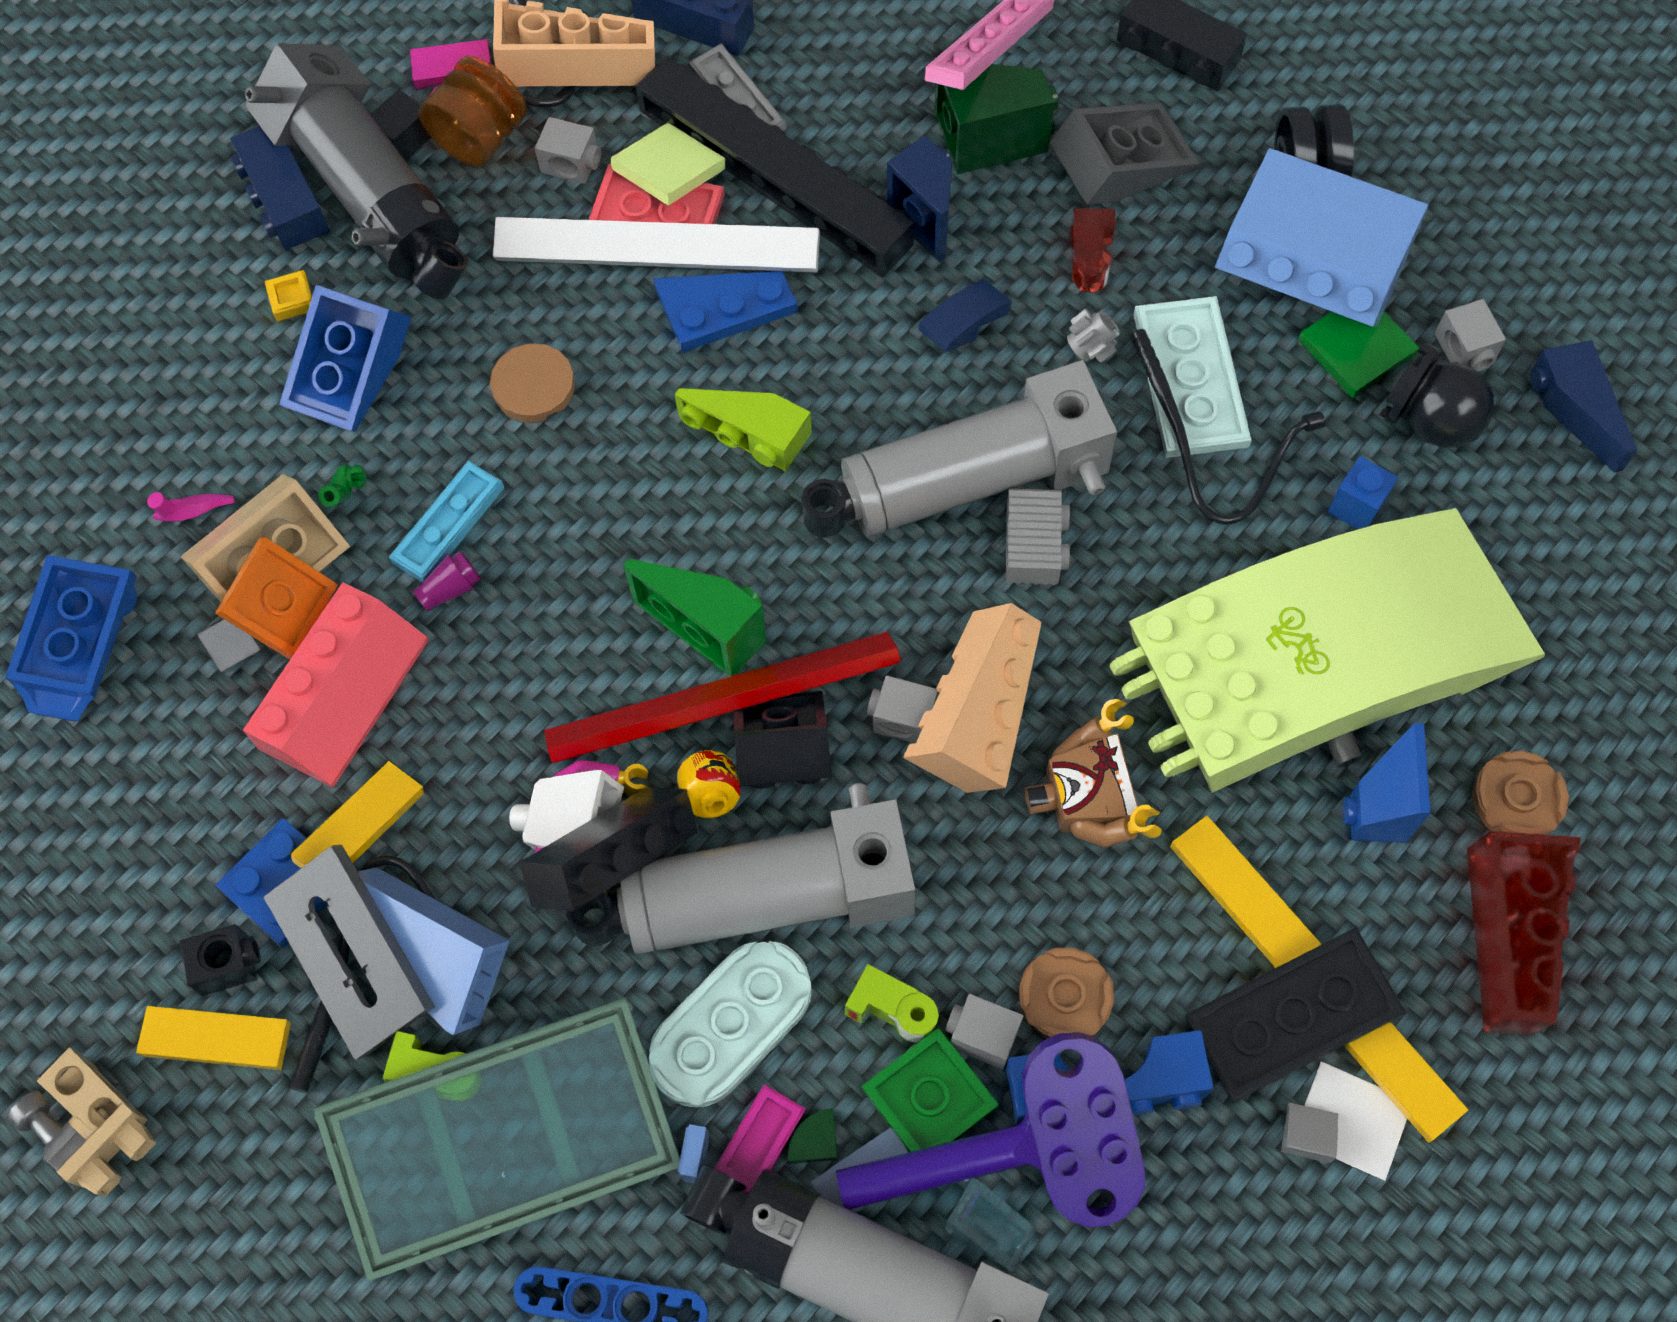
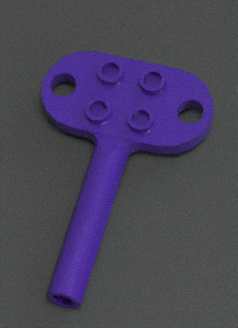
[836,1032,1145,1227]

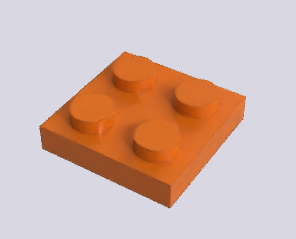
[215,537,338,660]

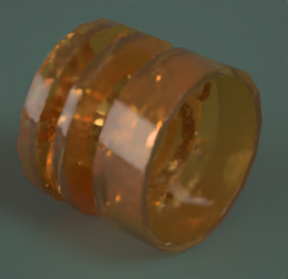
[418,55,527,167]

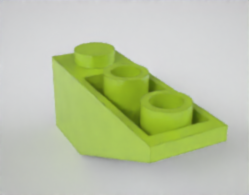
[675,388,812,472]

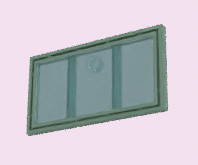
[314,997,680,1282]

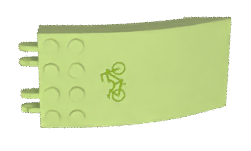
[1109,508,1545,793]

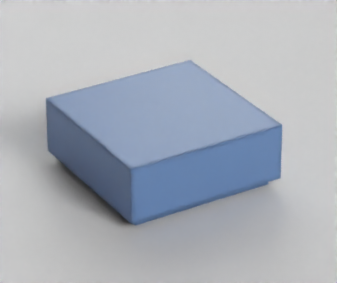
[678,1124,710,1183]

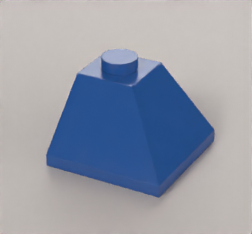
[1343,723,1430,842]

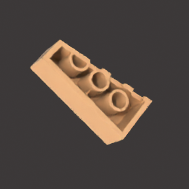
[903,603,1042,793]

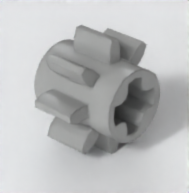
[1067,309,1120,363]

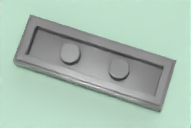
[689,43,786,131]

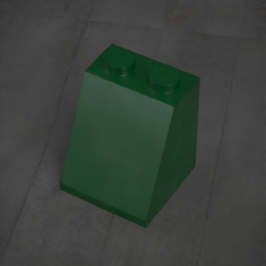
[934,64,1058,175]

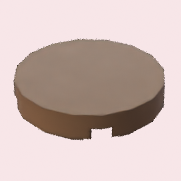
[490,343,575,423]
[1472,750,1569,842]
[1018,947,1114,1039]

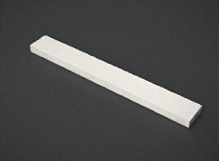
[493,217,820,272]

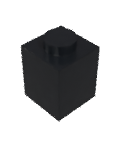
[370,89,435,160]

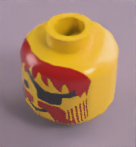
[677,750,741,818]

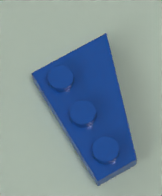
[653,271,798,353]

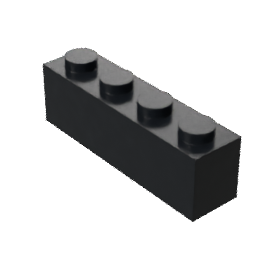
[519,787,698,911]

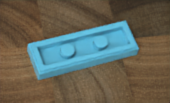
[389,461,504,583]

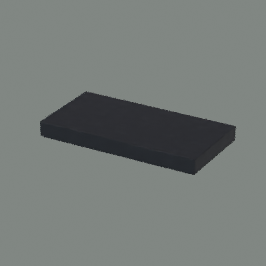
[1185,927,1406,1103]

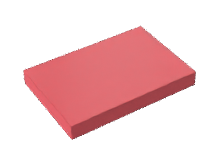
[589,164,725,224]

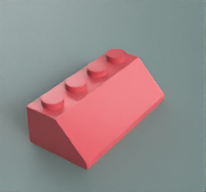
[243,582,429,788]

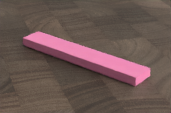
[925,0,1054,90]

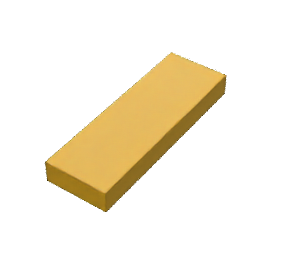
[291,761,424,868]
[136,1006,291,1070]

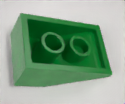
[623,559,767,677]

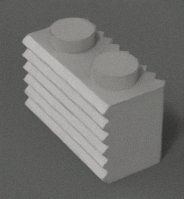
[1006,488,1070,586]

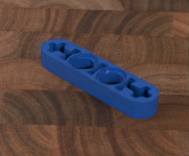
[514,1267,709,1322]

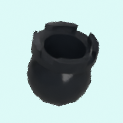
[1379,341,1494,448]

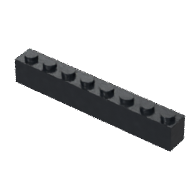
[636,56,914,278]

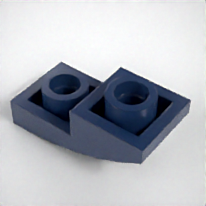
[918,279,1012,352]

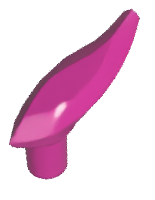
[147,492,235,521]

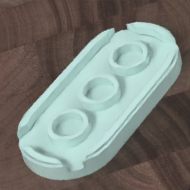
[649,941,811,1107]

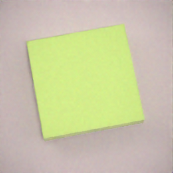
[611,123,725,206]

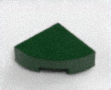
[788,1108,837,1164]

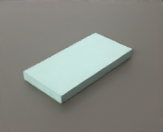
[1134,296,1251,458]

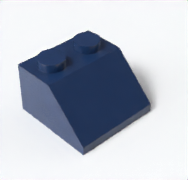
[887,135,952,263]

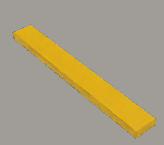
[1170,815,1468,1143]

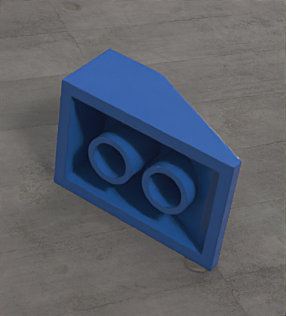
[279,285,412,432]

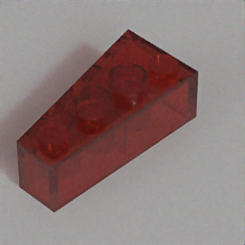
[1467,831,1581,1035]

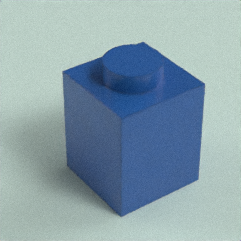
[1328,456,1399,529]

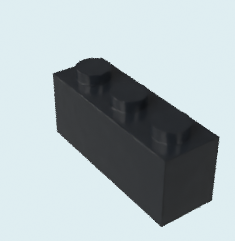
[1116,0,1247,92]

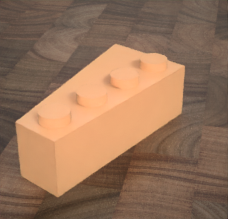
[493,0,655,87]

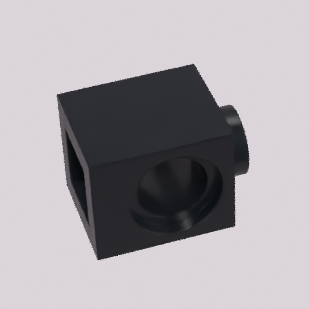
[179,924,261,996]

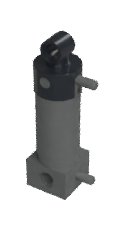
[245,43,468,299]

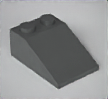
[1050,103,1199,205]

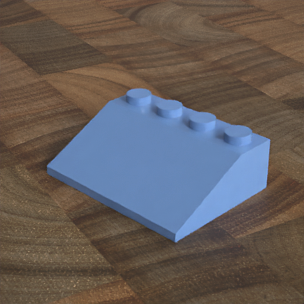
[1215,148,1429,327]

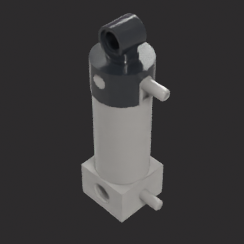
[680,1166,1049,1322]

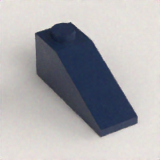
[1530,340,1637,472]

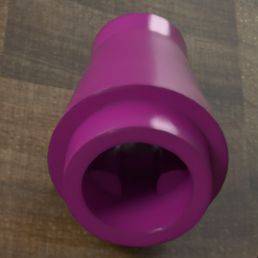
[413,551,481,612]

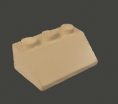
[180,474,350,602]

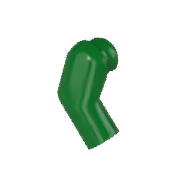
[318,464,366,507]

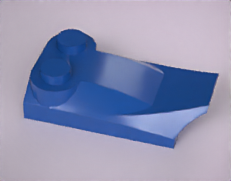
[5,555,138,722]

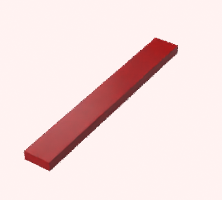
[544,631,901,763]

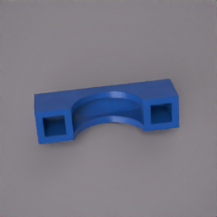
[1005,1030,1214,1125]

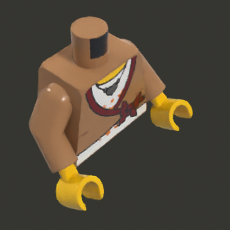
[1024,699,1162,848]

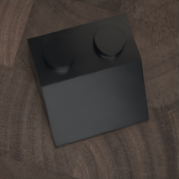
[734,691,832,789]

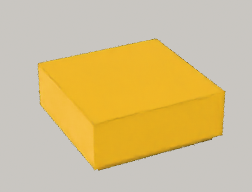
[264,270,313,322]

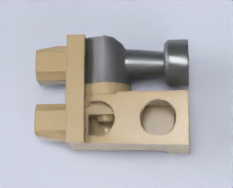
[7,1047,156,1197]

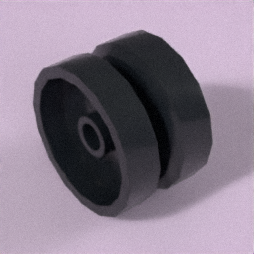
[1274,104,1354,177]

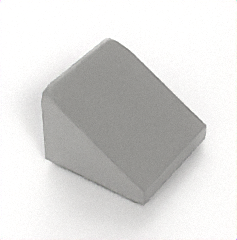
[1281,1103,1338,1163]

